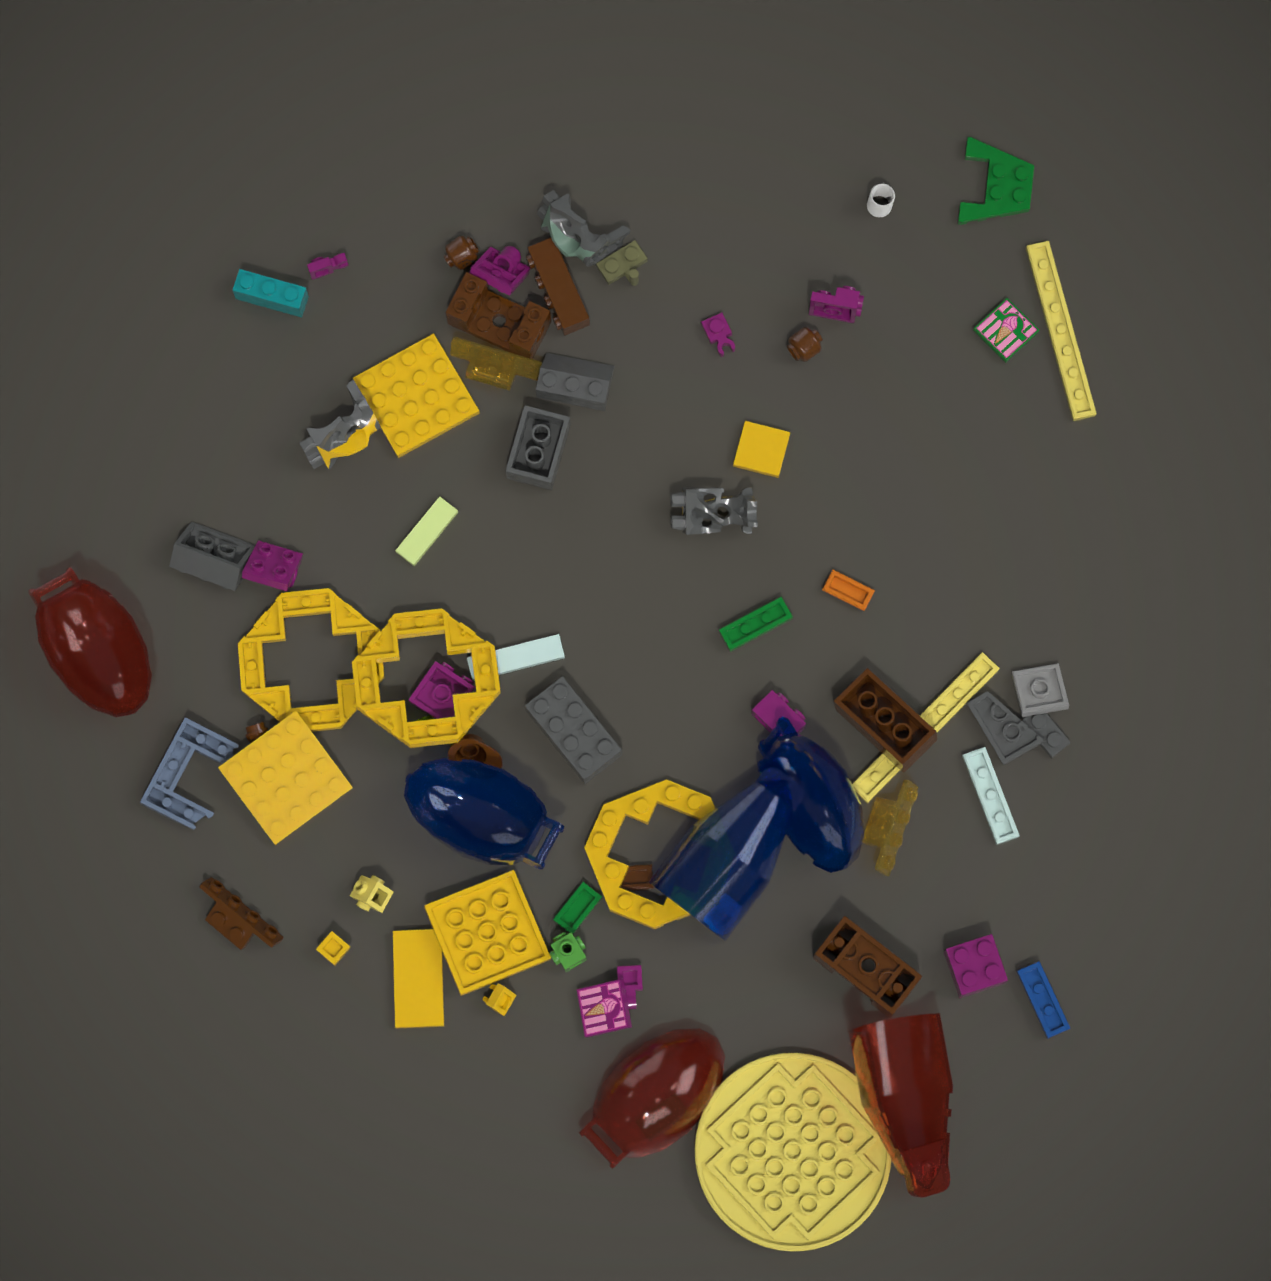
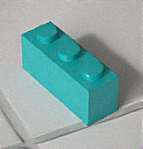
[232,269,309,318]

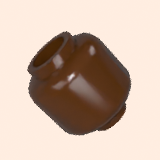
[444,235,480,270]
[787,327,823,362]

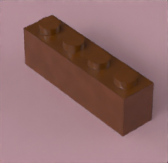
[525,238,590,336]

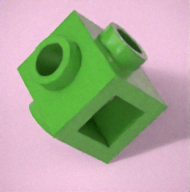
[549,932,587,972]

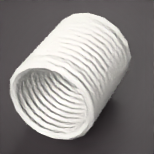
[867,184,895,217]

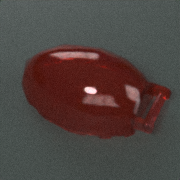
[28,567,152,717]
[579,1028,725,1169]

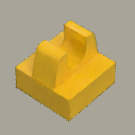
[316,931,351,966]
[483,983,517,1016]

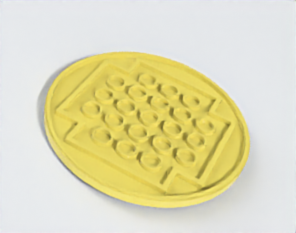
[695,1053,892,1252]

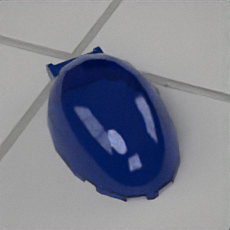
[757,717,864,873]
[404,758,565,869]

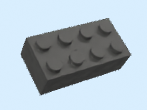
[525,676,622,784]

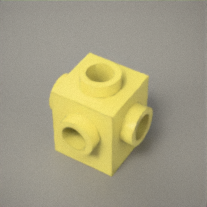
[350,875,394,913]

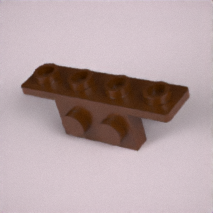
[199,877,284,950]

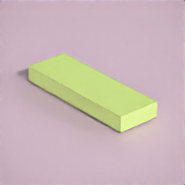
[395,497,458,566]

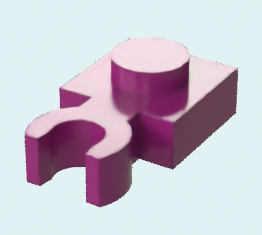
[307,253,349,280]
[701,313,735,357]

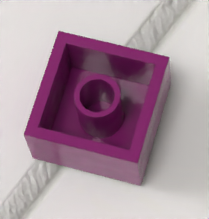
[944,934,1008,999]

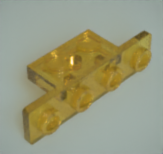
[450,337,542,391]
[862,780,918,877]

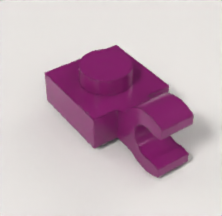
[617,965,643,1009]

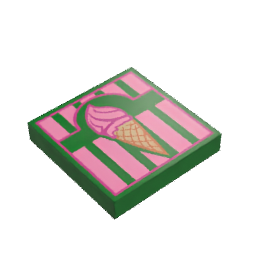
[973,298,1040,363]

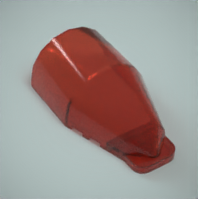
[848,1013,953,1198]

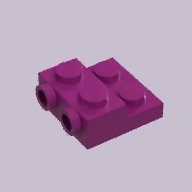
[809,286,864,324]
[409,661,476,719]

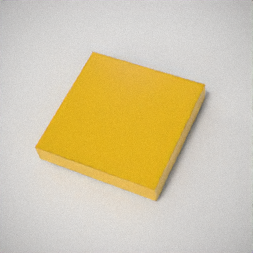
[733,421,790,478]

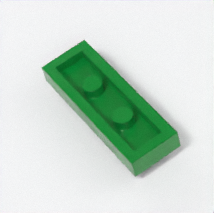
[719,597,793,652]

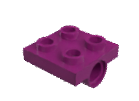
[469,246,530,296]
[242,540,303,591]

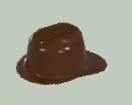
[448,734,503,778]

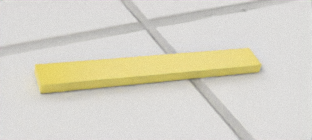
[1026,241,1097,421]
[850,652,1000,804]

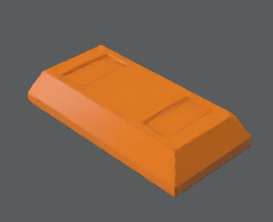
[822,570,875,611]

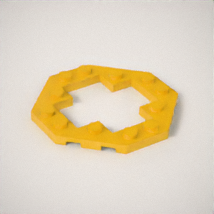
[238,588,385,732]
[352,608,500,748]
[584,779,737,930]

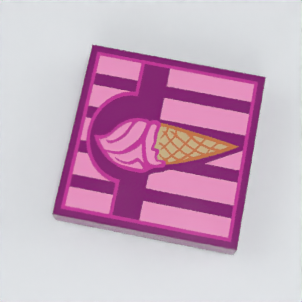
[576,979,632,1038]

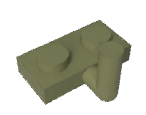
[596,240,648,286]

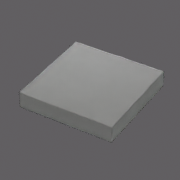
[1012,663,1069,717]

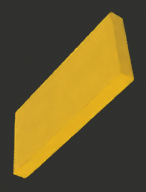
[393,929,444,1029]

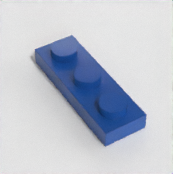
[1017,961,1070,1039]

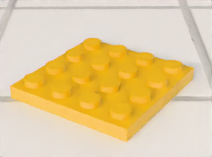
[352,333,480,458]
[218,711,353,845]
[424,870,551,996]

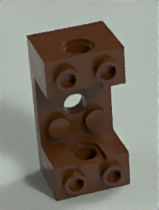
[445,272,551,362]
[813,916,922,1019]

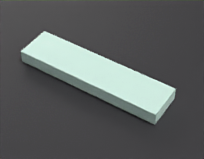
[467,634,565,682]
[962,747,1020,845]

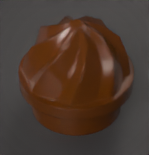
[245,722,269,743]

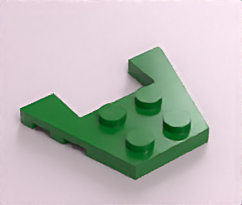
[958,137,1034,225]

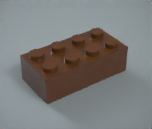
[834,668,937,773]

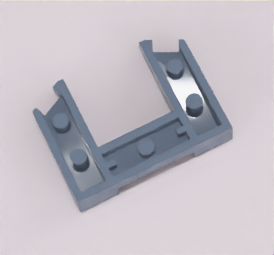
[140,717,238,830]

